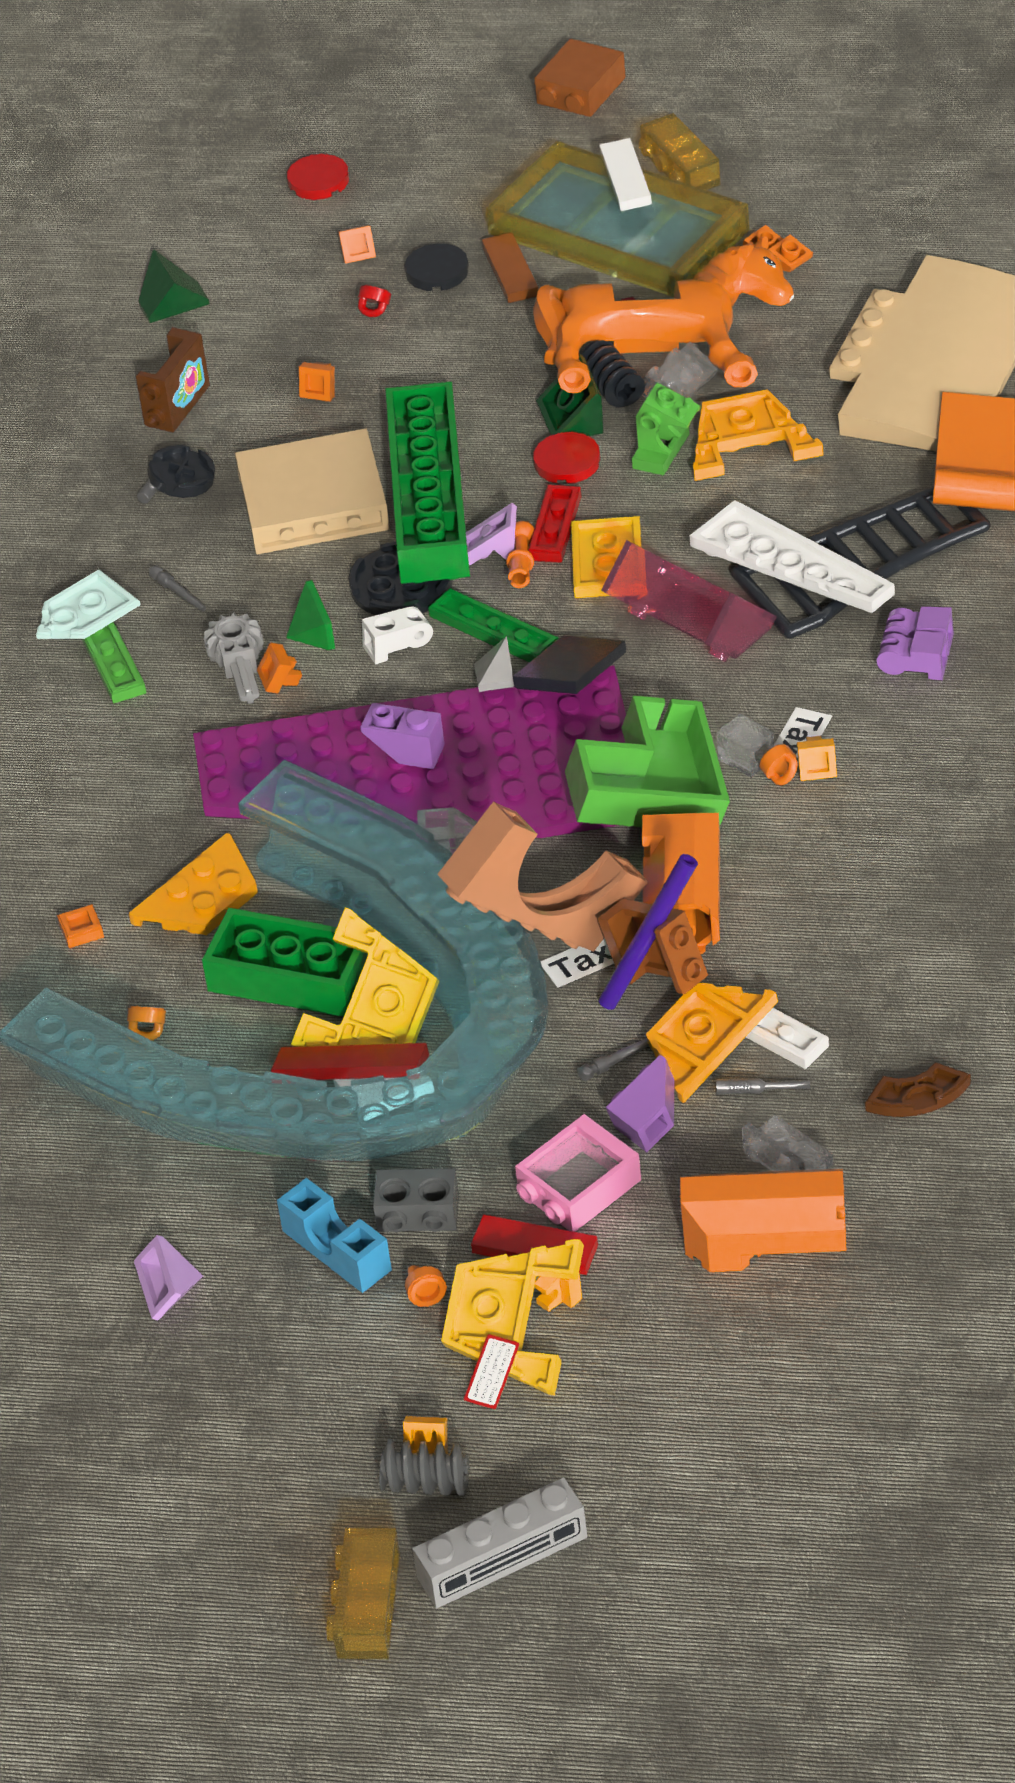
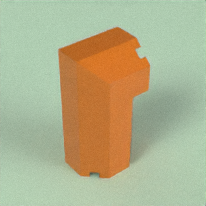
[642,813,720,955]
[680,1168,846,1272]

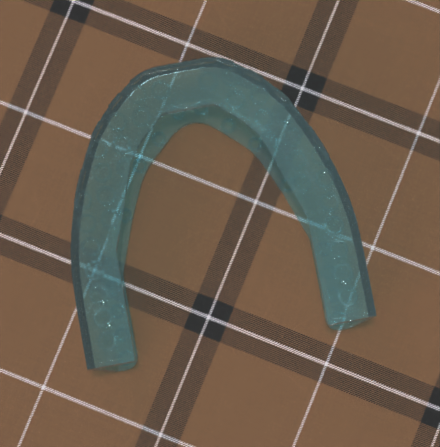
[0,760,548,1162]

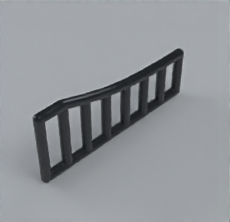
[731,486,991,639]

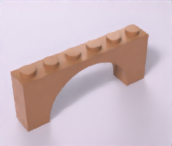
[437,802,648,952]

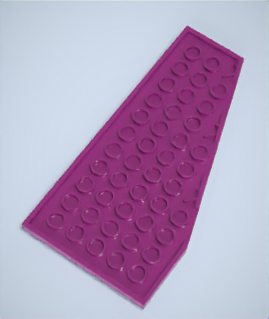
[193,665,626,838]

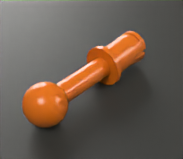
[506,521,534,588]

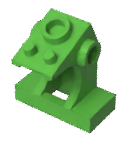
[632,382,700,475]

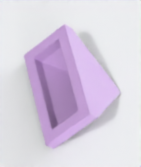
[134,1235,203,1321]

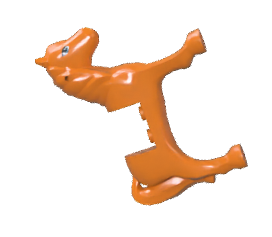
[533,237,794,393]

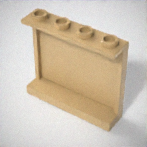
[235,428,390,555]

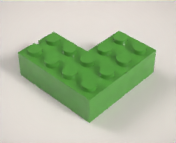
[565,696,730,827]

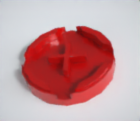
[287,154,349,200]
[534,432,600,484]

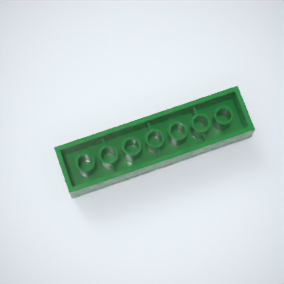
[385,381,470,584]

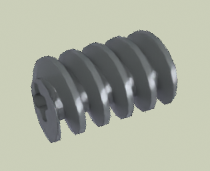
[379,1439,470,1497]

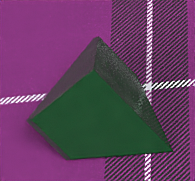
[138,249,209,323]

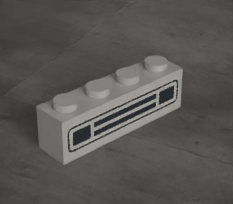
[412,1477,587,1609]

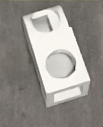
[362,607,433,664]

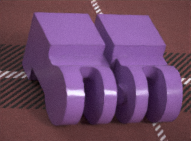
[877,607,954,680]

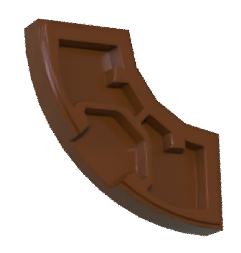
[865,1062,971,1117]

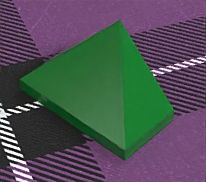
[286,580,335,650]

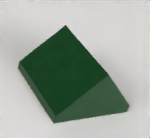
[536,354,604,436]

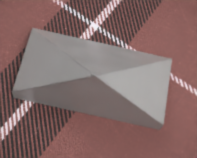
[474,636,514,692]

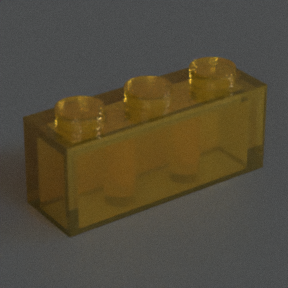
[639,113,721,198]
[326,1528,400,1659]

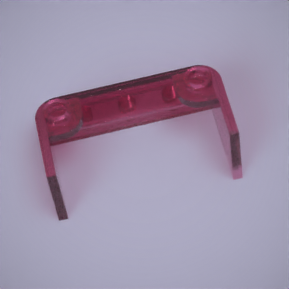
[601,540,777,662]

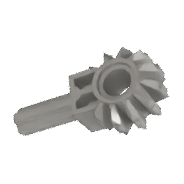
[203,612,264,704]

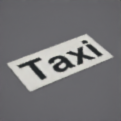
[773,707,833,766]
[539,938,614,988]

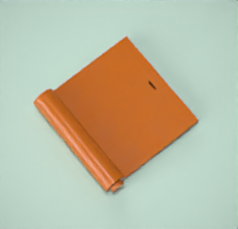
[933,392,1015,511]

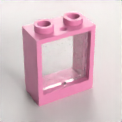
[515,1114,641,1232]

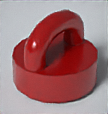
[358,285,391,317]

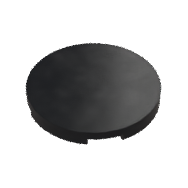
[349,541,453,615]

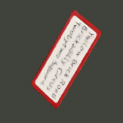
[464,1334,520,1409]

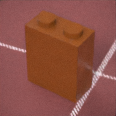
[535,38,626,117]

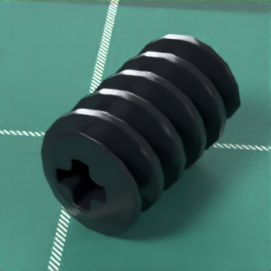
[581,340,645,408]

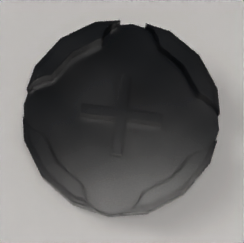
[404,243,469,291]
[148,445,216,498]

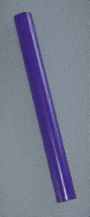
[598,854,698,1010]

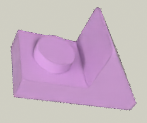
[466,503,517,566]

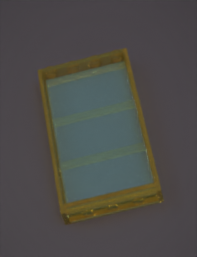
[486,141,749,297]

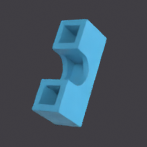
[277,1178,392,1293]

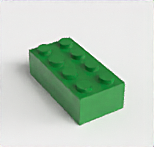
[202,908,368,1017]

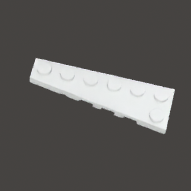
[690,500,895,613]

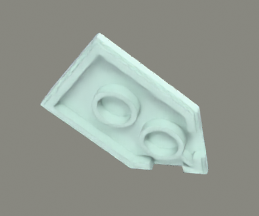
[36,570,140,639]

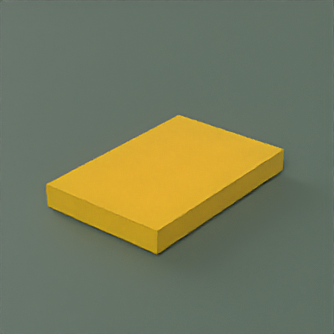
[571,516,644,598]

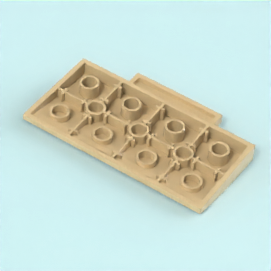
[829,255,1015,451]

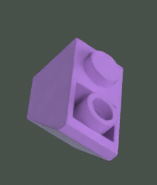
[361,703,445,769]
[606,1054,674,1152]

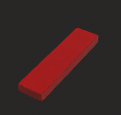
[271,1043,429,1081]

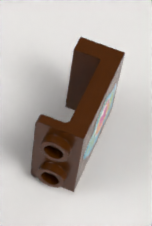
[136,327,210,433]

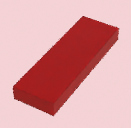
[528,485,582,563]
[471,1214,598,1275]

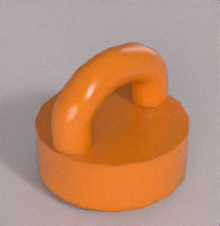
[759,744,798,786]
[127,1006,166,1041]
[404,1265,447,1307]

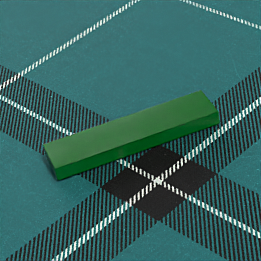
[428,588,559,663]

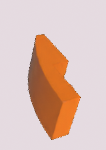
[743,225,813,272]

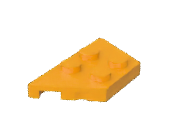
[129,833,258,935]
[646,983,778,1103]

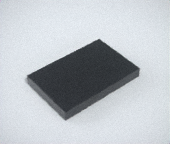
[513,635,626,694]

